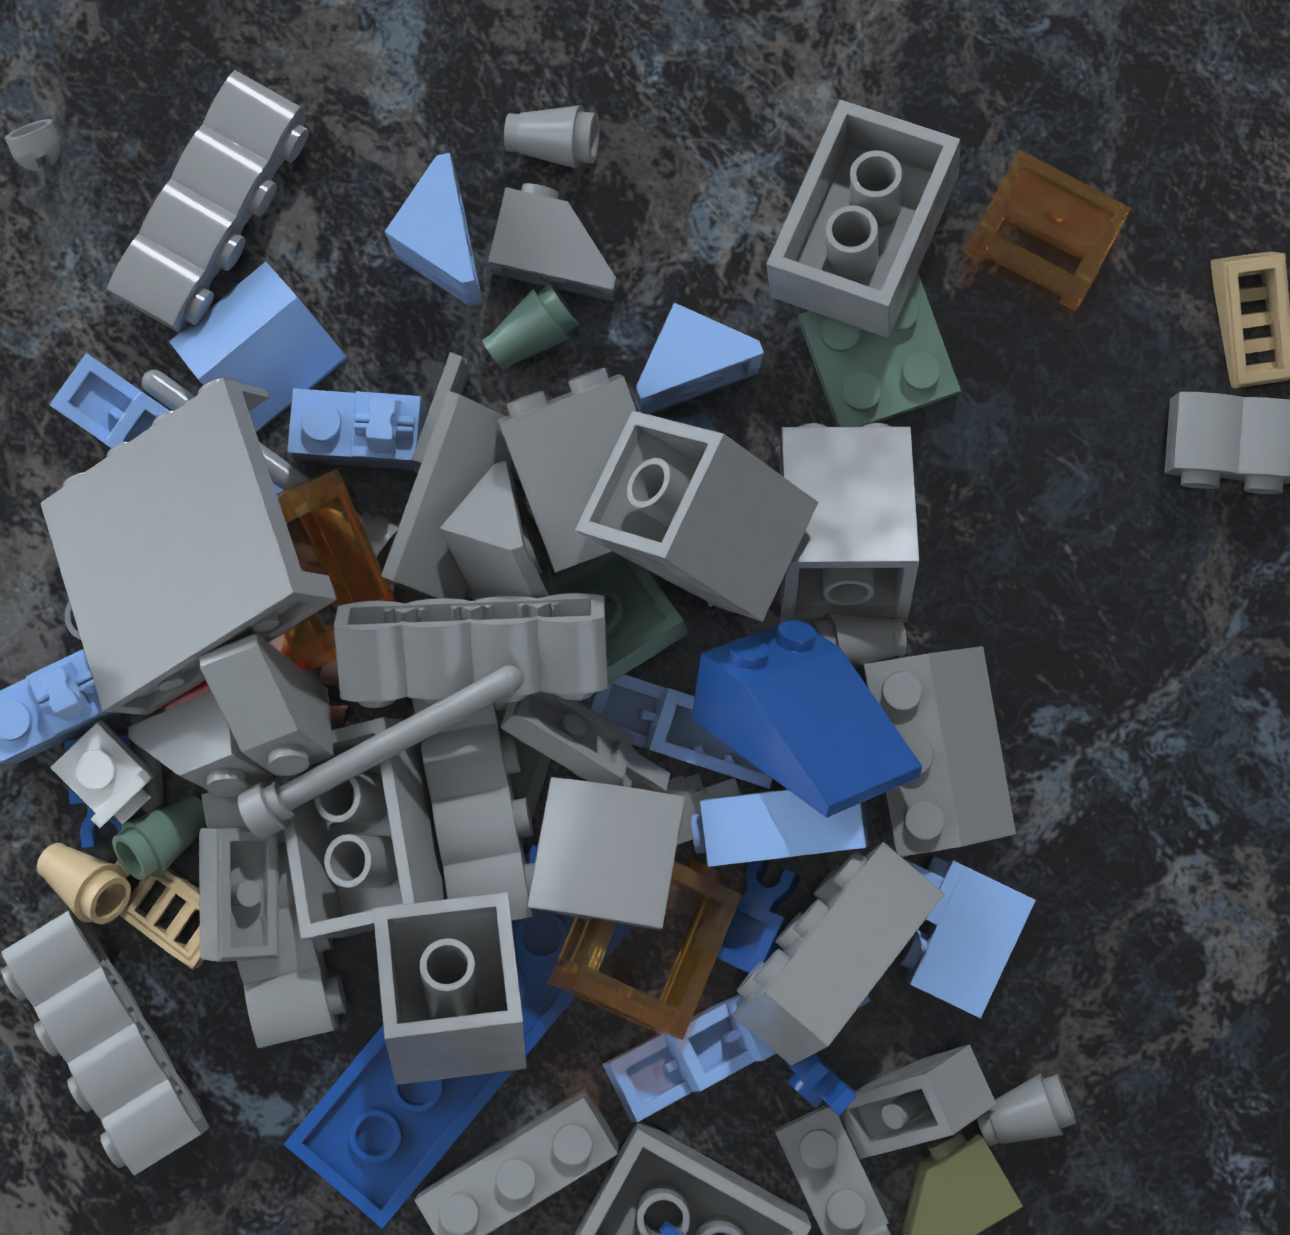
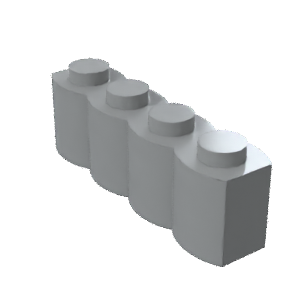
[107,70,309,333]
[1165,392,1290,494]
[334,593,608,708]
[412,698,536,921]
[201,777,347,1048]
[1,910,209,1175]

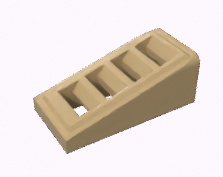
[1211,252,1290,388]
[111,859,204,970]

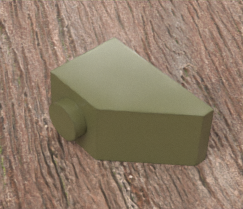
[901,1129,1023,1235]

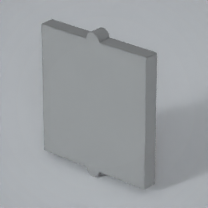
[412,352,470,473]

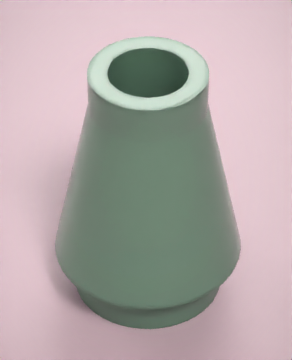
[482,283,580,371]
[112,794,207,880]

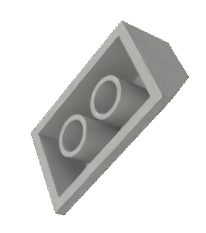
[381,390,520,601]
[857,646,1016,857]

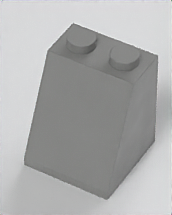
[498,368,637,572]
[575,411,819,622]
[779,423,919,623]
[373,892,526,1085]

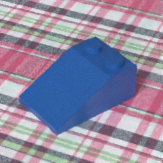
[691,618,922,818]

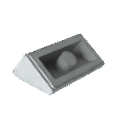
[199,827,279,962]

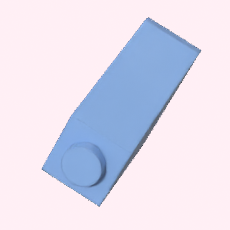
[691,789,872,867]

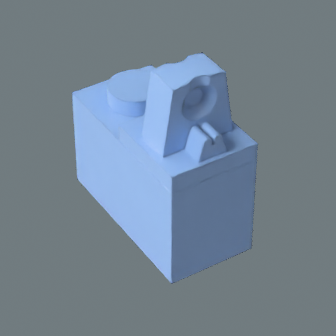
[287,388,428,471]
[0,649,123,764]
[900,856,1036,1018]

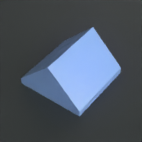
[385,153,483,307]
[169,262,348,434]
[636,303,764,415]

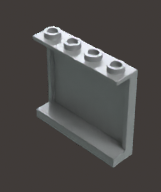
[41,378,337,715]

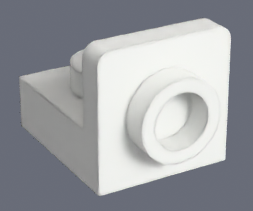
[50,720,156,828]

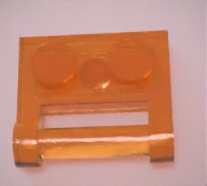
[964,149,1131,311]

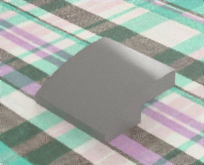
[526,777,685,930]

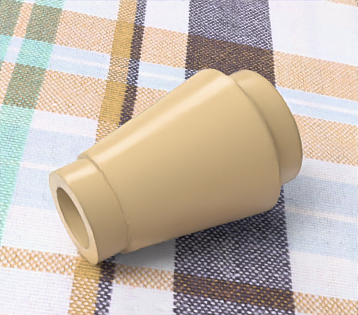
[37,843,131,924]

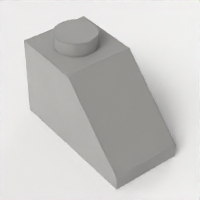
[488,183,616,302]
[199,633,334,778]
[128,692,273,797]
[840,1045,996,1159]

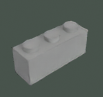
[415,1087,619,1235]

